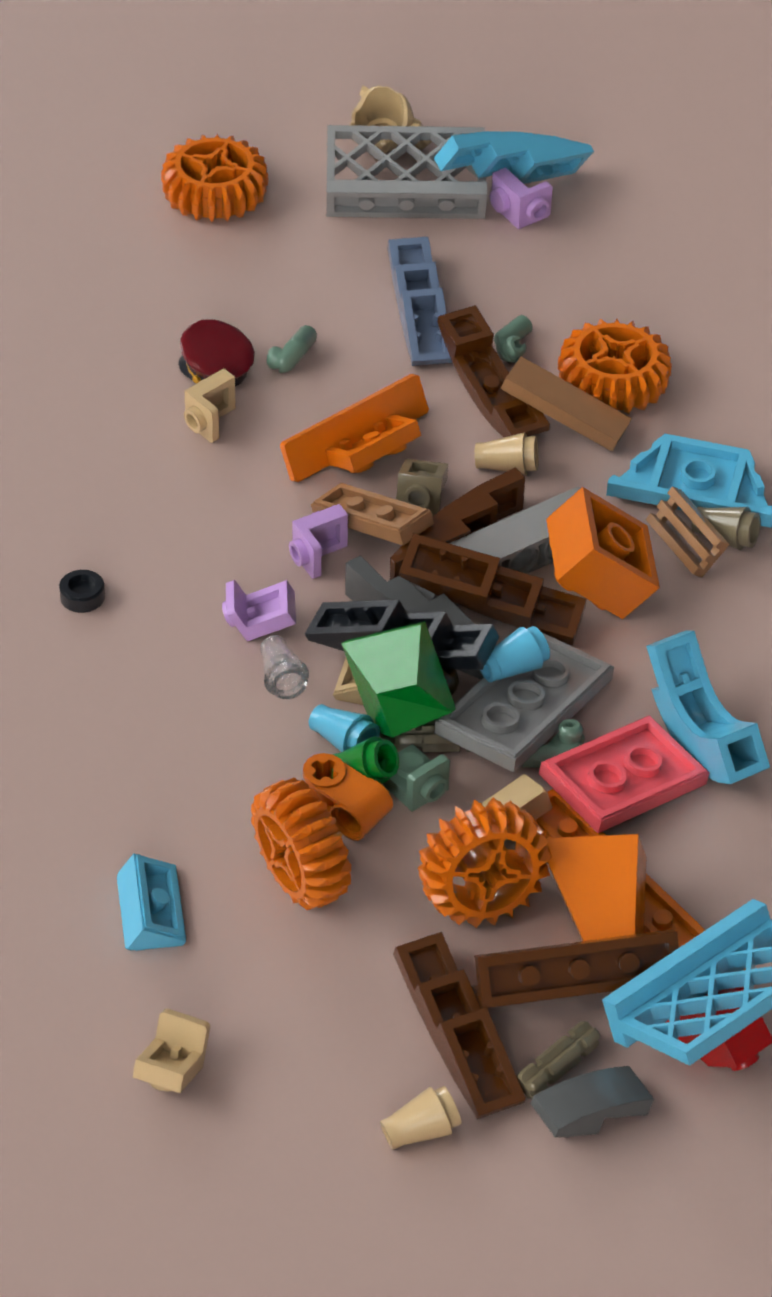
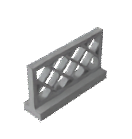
[326,125,487,219]

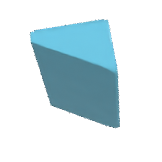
[117,853,186,951]

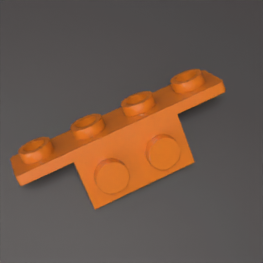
[280,374,429,482]

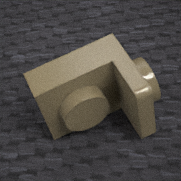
[396,459,449,516]

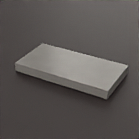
[434,633,614,772]

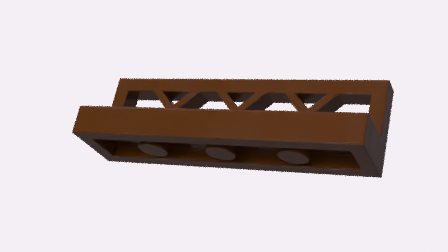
[472,930,679,1008]

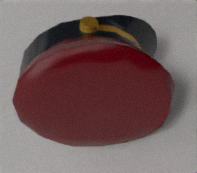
[178,319,255,387]

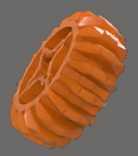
[161,134,268,222]
[557,319,672,415]
[251,777,352,911]
[418,797,552,928]

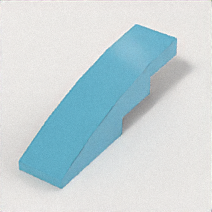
[434,131,594,184]

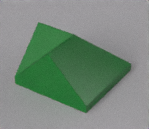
[341,621,456,738]

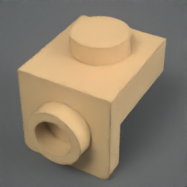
[184,368,236,443]
[133,1008,210,1093]

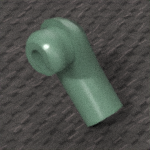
[266,325,317,373]

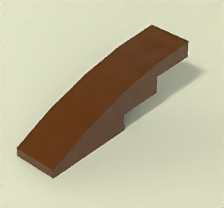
[390,467,525,580]
[399,533,587,646]
[393,932,526,1119]

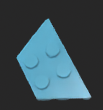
[606,434,772,528]

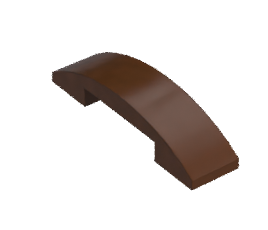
[437,305,550,437]

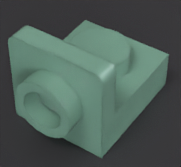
[383,744,450,812]

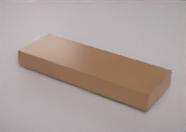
[501,356,632,452]
[311,483,434,545]

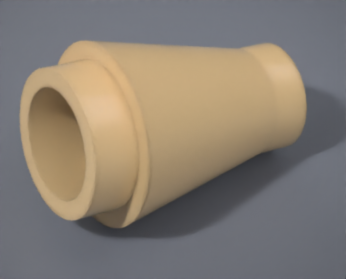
[475,432,539,476]
[380,1086,462,1150]

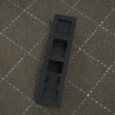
[305,599,500,670]

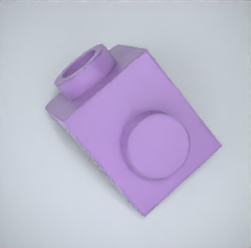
[490,167,553,229]
[289,504,348,579]
[222,580,296,642]

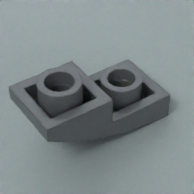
[531,1066,654,1138]

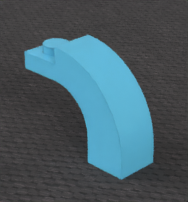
[646,630,770,784]

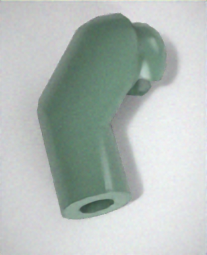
[494,315,533,363]
[522,719,585,768]

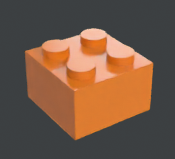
[546,487,660,619]

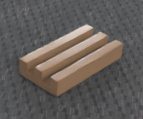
[645,486,730,578]

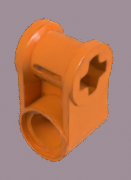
[303,753,393,841]

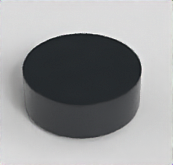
[59,570,105,613]

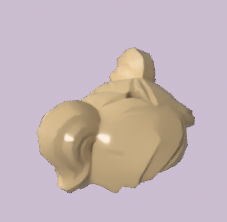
[349,85,432,154]

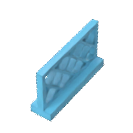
[602,899,772,1066]

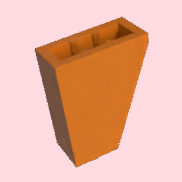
[546,834,647,941]

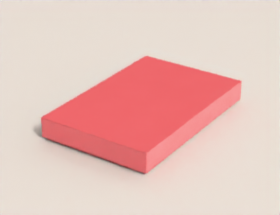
[539,715,709,834]

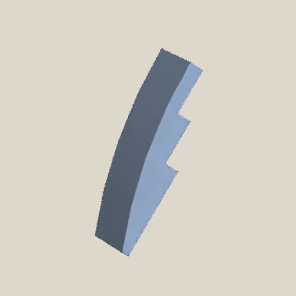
[387,236,453,366]

